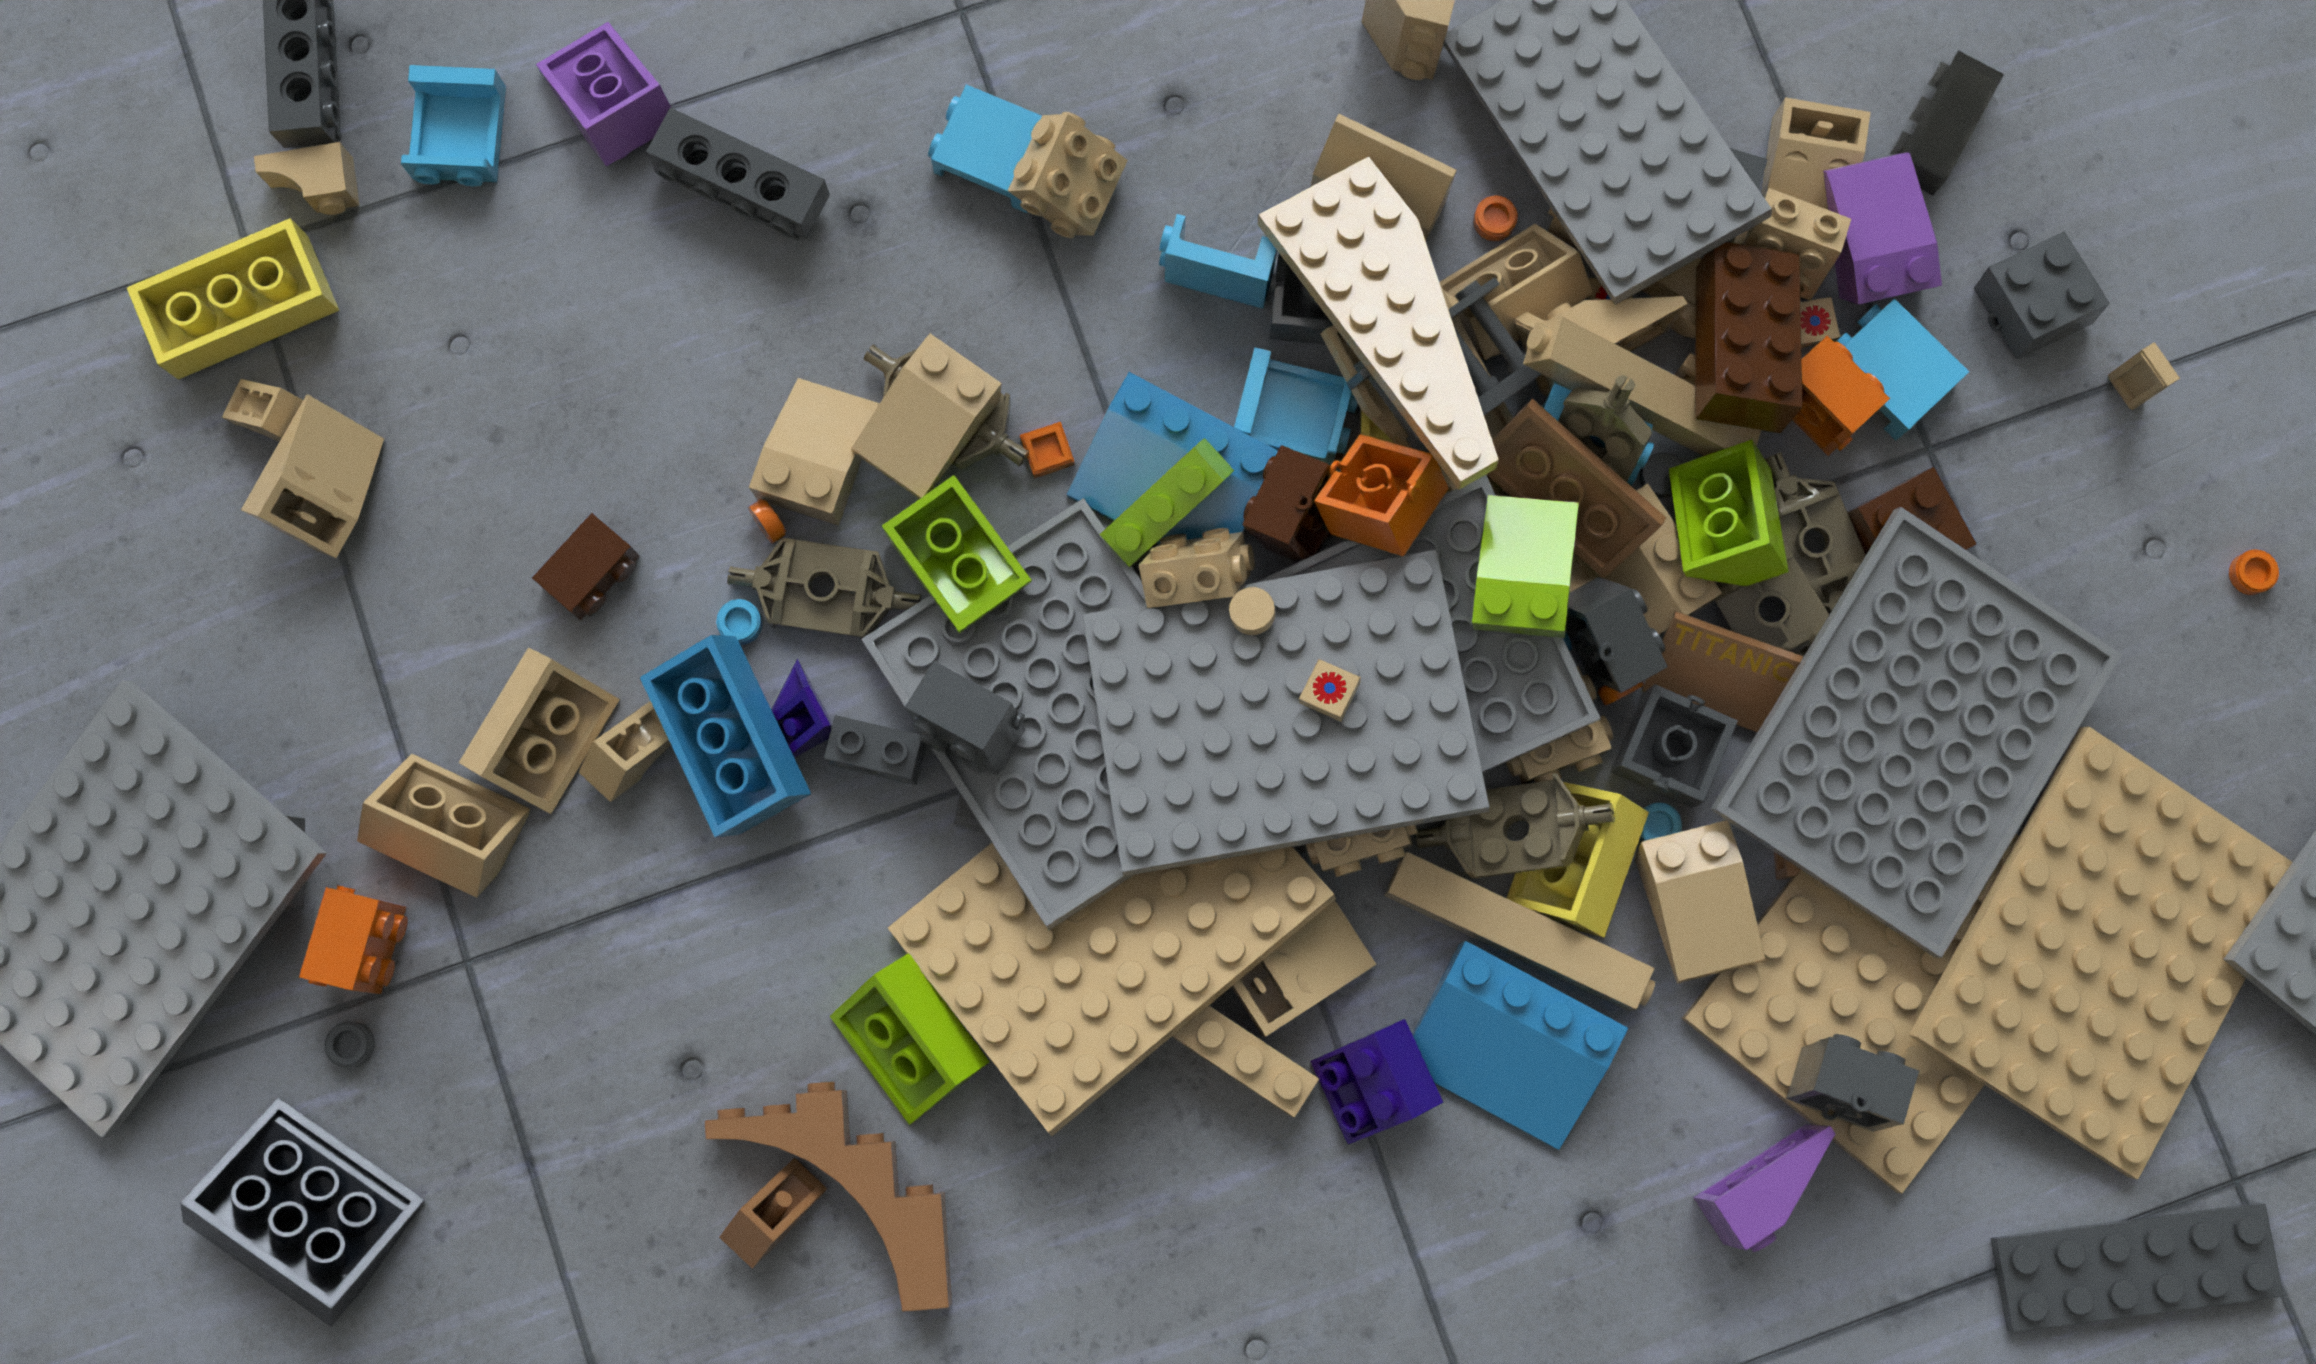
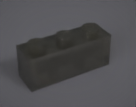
[1889,50,2004,196]

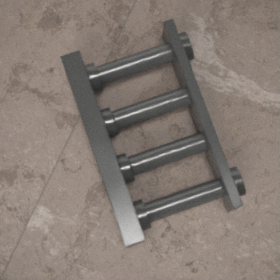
[1346,277,1542,453]

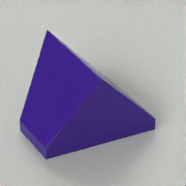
[771,658,833,758]

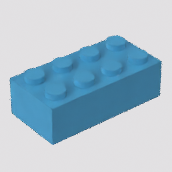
[640,635,811,837]

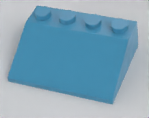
[1067,372,1278,545]
[1412,941,1628,1150]

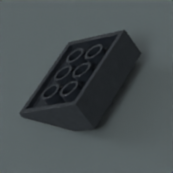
[180,1098,424,1327]

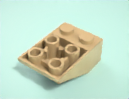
[1761,97,1871,210]
[241,395,384,558]
[1231,901,1377,1038]

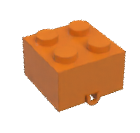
[1792,336,1890,456]
[1314,434,1449,556]
[299,885,408,994]

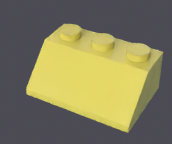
[1507,782,1649,938]

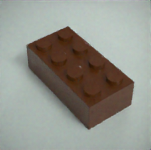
[1696,242,1802,433]

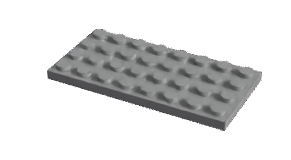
[1443,0,1772,305]

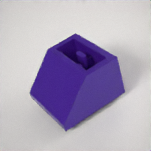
[1310,1019,1444,1144]

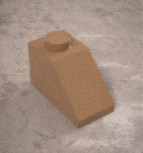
[719,1158,827,1269]

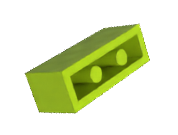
[1099,438,1234,567]

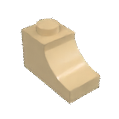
[254,142,360,215]
[222,379,303,442]
[578,701,671,802]

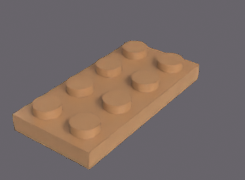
[1486,398,1666,578]

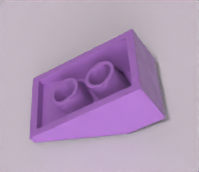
[536,22,671,166]
[1823,152,1942,304]
[1693,1124,1835,1252]

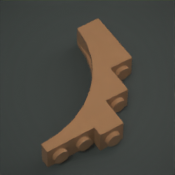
[705,1082,952,1312]

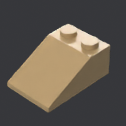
[1546,296,1688,352]
[851,333,1002,499]
[749,378,880,526]
[1635,820,1765,984]

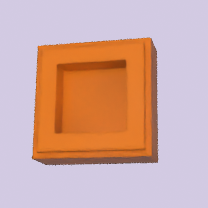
[1020,421,1075,479]

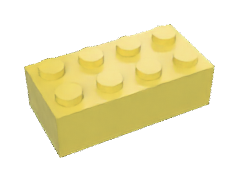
[127,218,340,380]

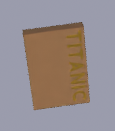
[1642,611,1803,732]

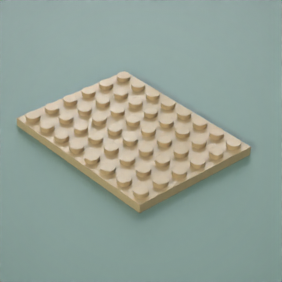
[1908,726,2293,1180]
[1681,834,2019,1194]
[888,843,1336,1136]

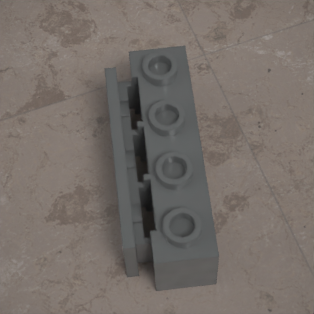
[263,0,341,148]
[646,107,830,240]

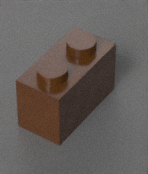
[532,513,640,620]

